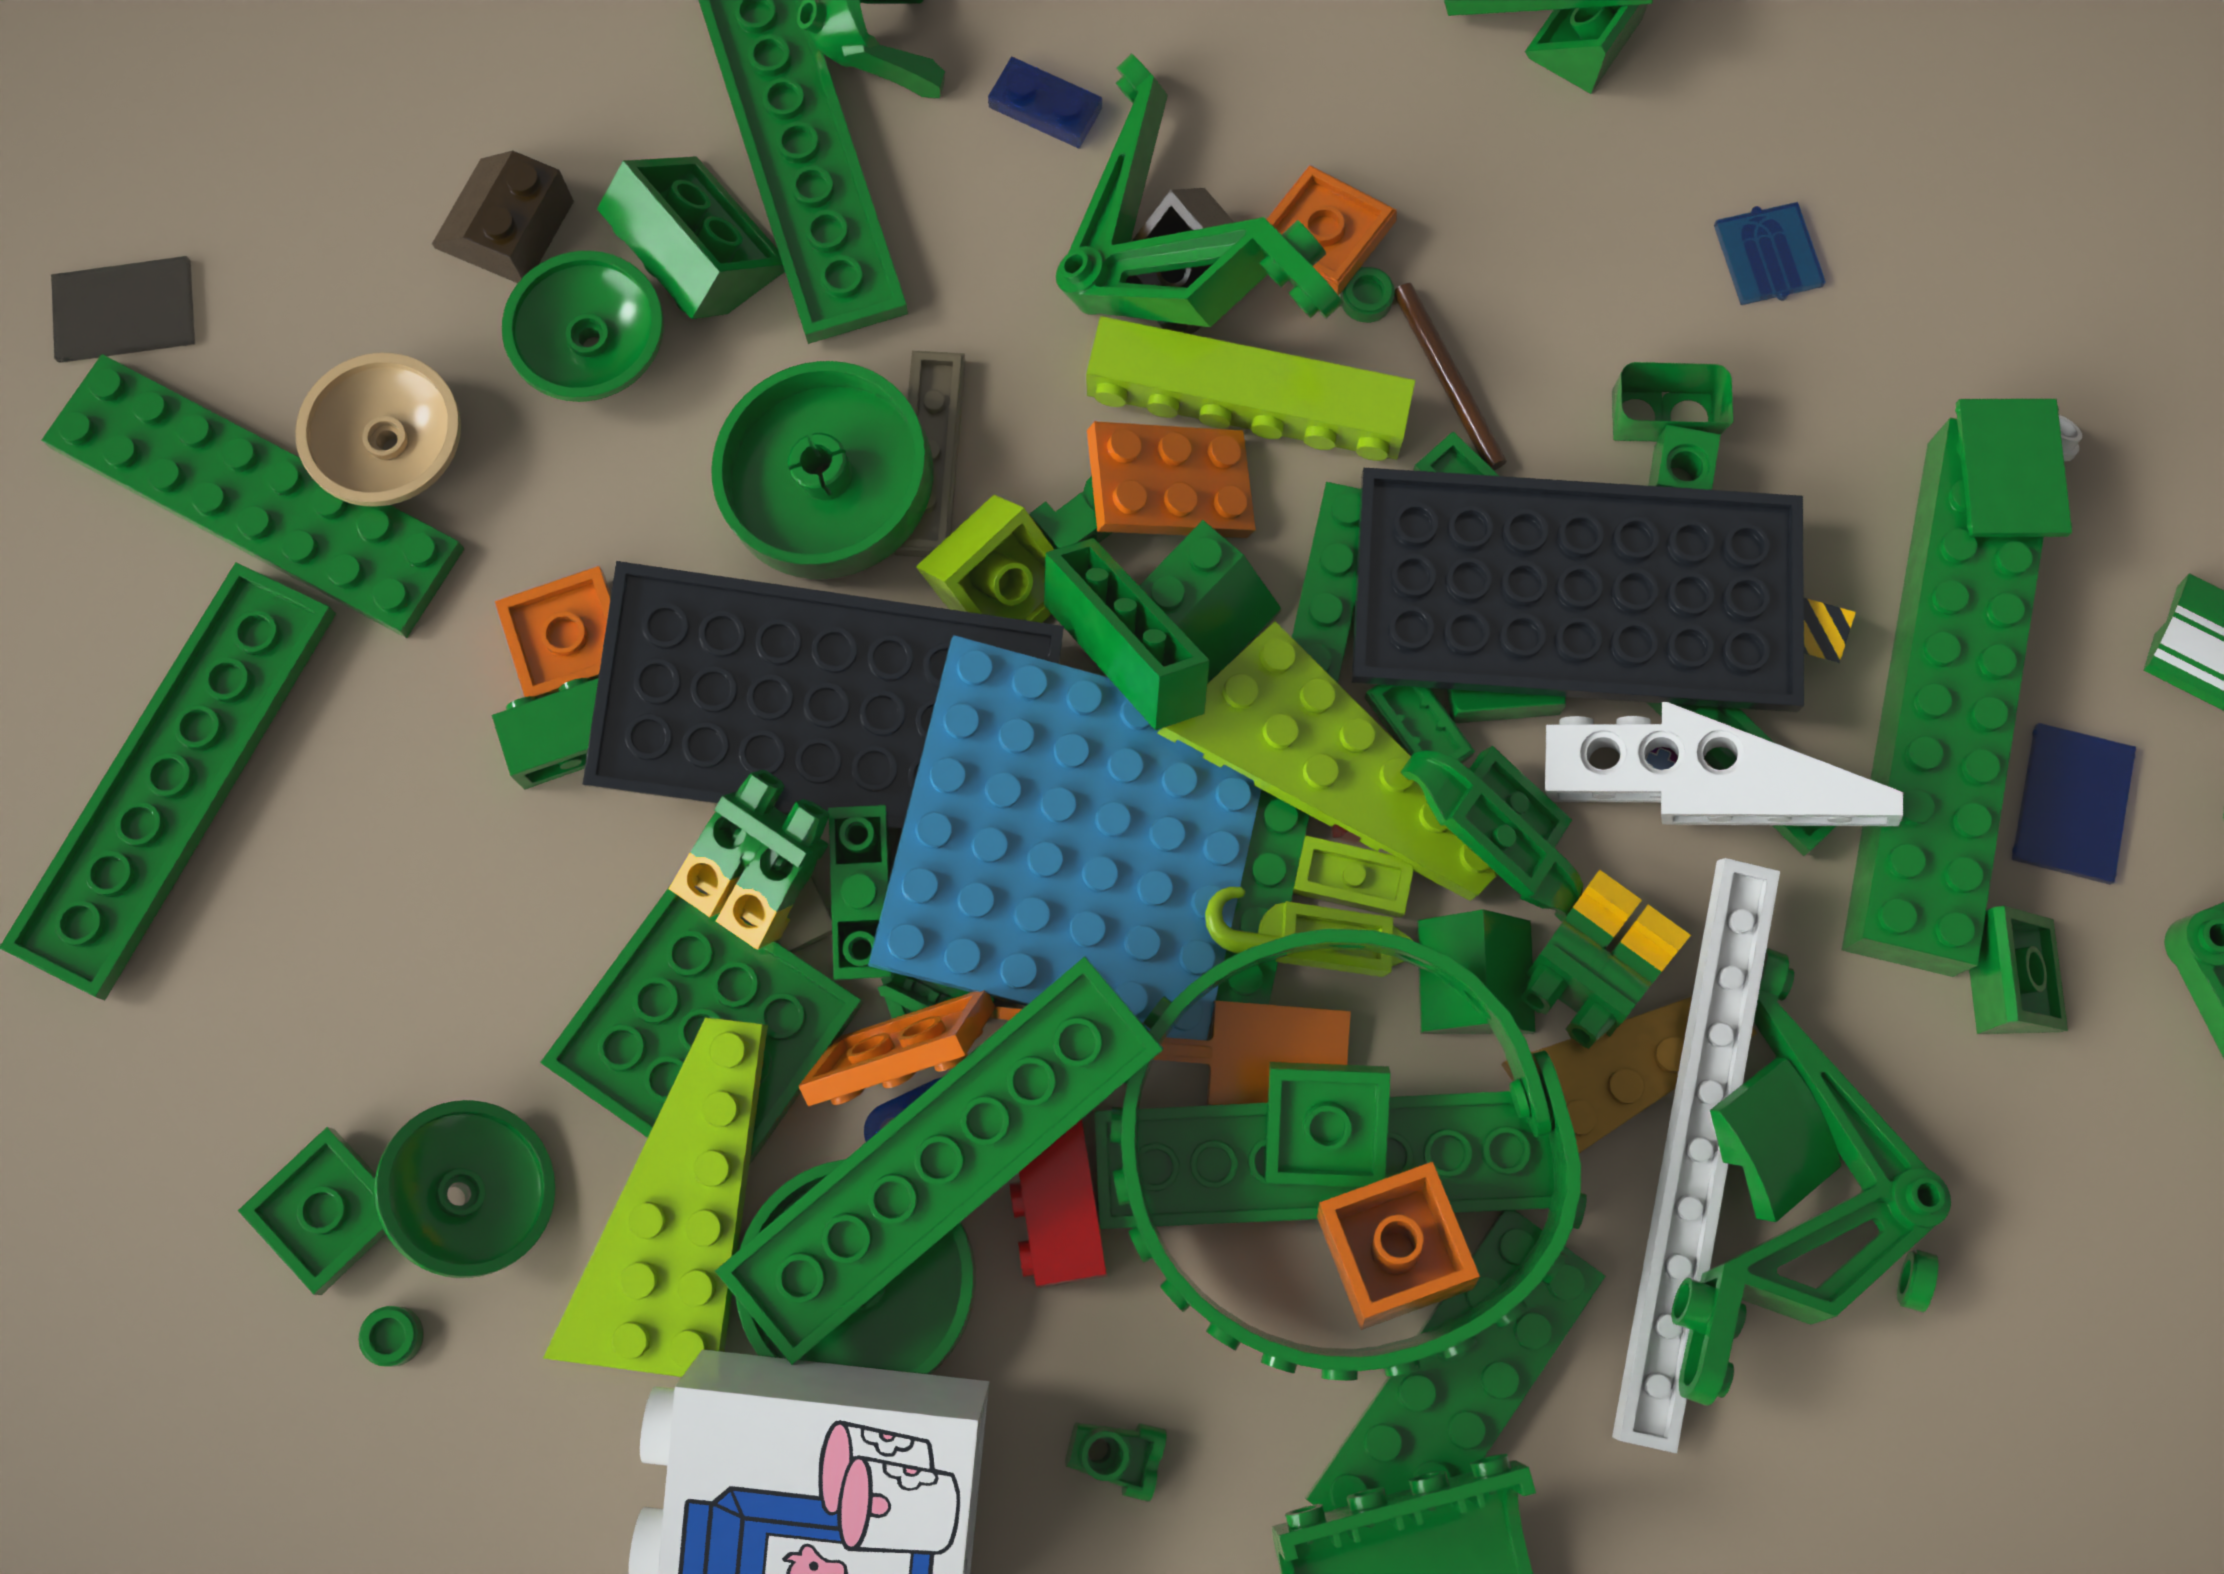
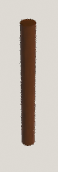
[1394,283,1507,470]

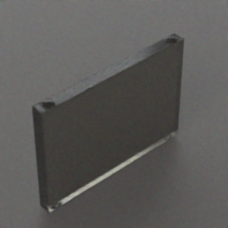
[51,256,195,363]

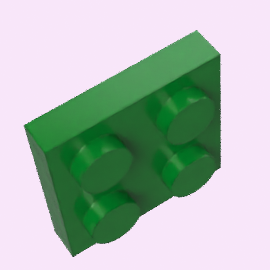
[1265,1062,1391,1187]
[238,1127,386,1295]

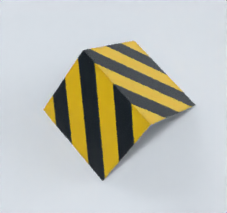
[1804,598,1856,663]

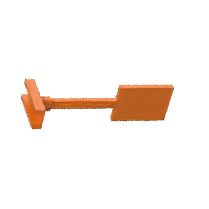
[991,1001,1351,1105]

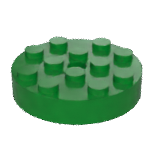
[711,361,934,579]
[736,1159,976,1375]

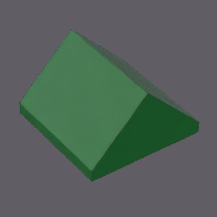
[1525,4,1648,94]
[1969,905,2068,1034]
[1417,909,1536,1034]

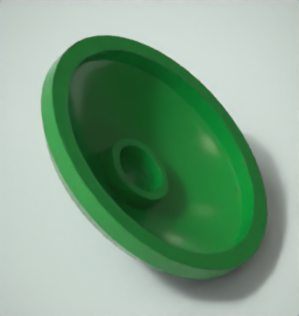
[502,251,664,402]
[374,1100,555,1278]

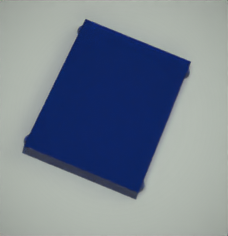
[2012,723,2136,885]

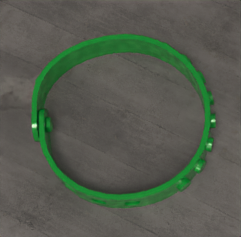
[1110,929,1587,1381]

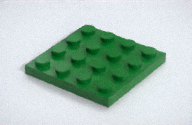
[540,883,864,1166]

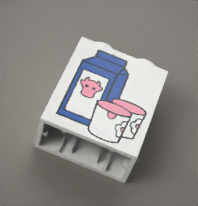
[629,1349,990,1574]

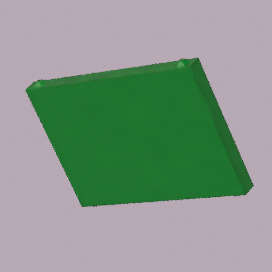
[1955,399,2072,537]

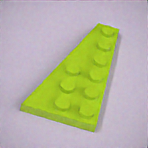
[543,1018,768,1377]

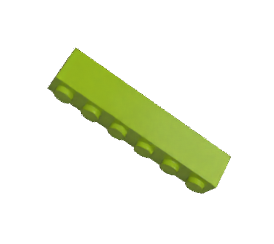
[1086,316,1415,461]

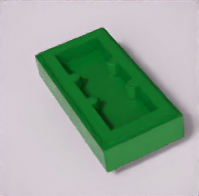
[1364,684,1476,763]

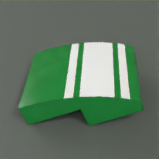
[2143,573,2224,711]

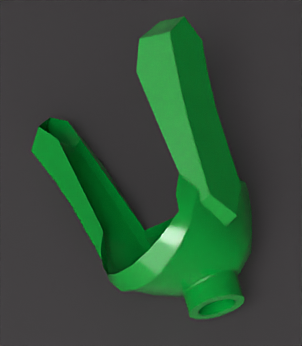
[797,0,945,98]

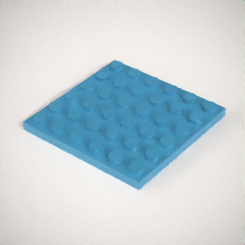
[868,635,1261,1040]

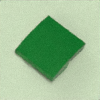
[1710,1057,1842,1222]

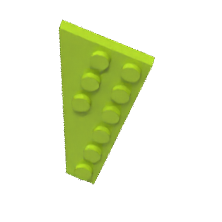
[1157,621,1498,901]

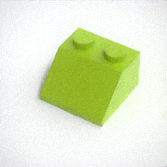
[916,495,1054,623]

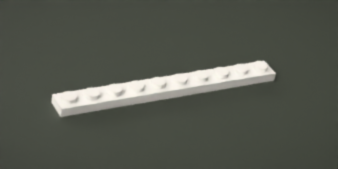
[1612,858,1780,1453]

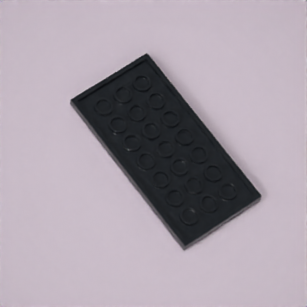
[1352,467,1804,712]
[582,561,1064,830]

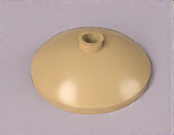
[295,353,461,506]

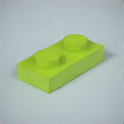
[1293,835,1414,918]

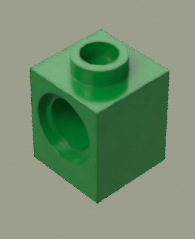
[1648,424,1721,490]

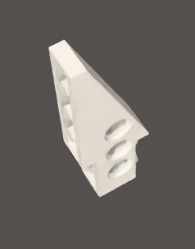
[1545,702,1903,826]

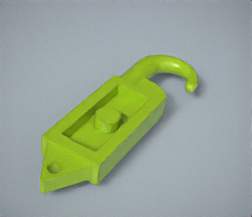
[1205,887,1413,977]

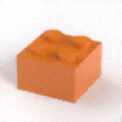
[1317,1162,1480,1330]

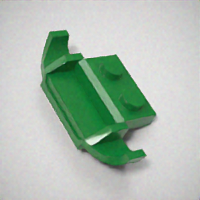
[1400,746,1584,922]

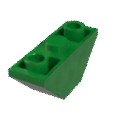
[828,805,893,980]

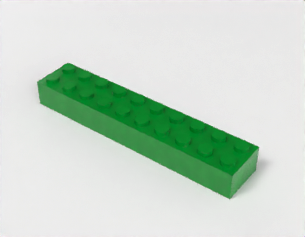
[1841,418,2044,977]

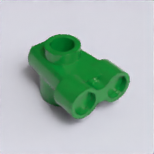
[1065,1422,1167,1502]

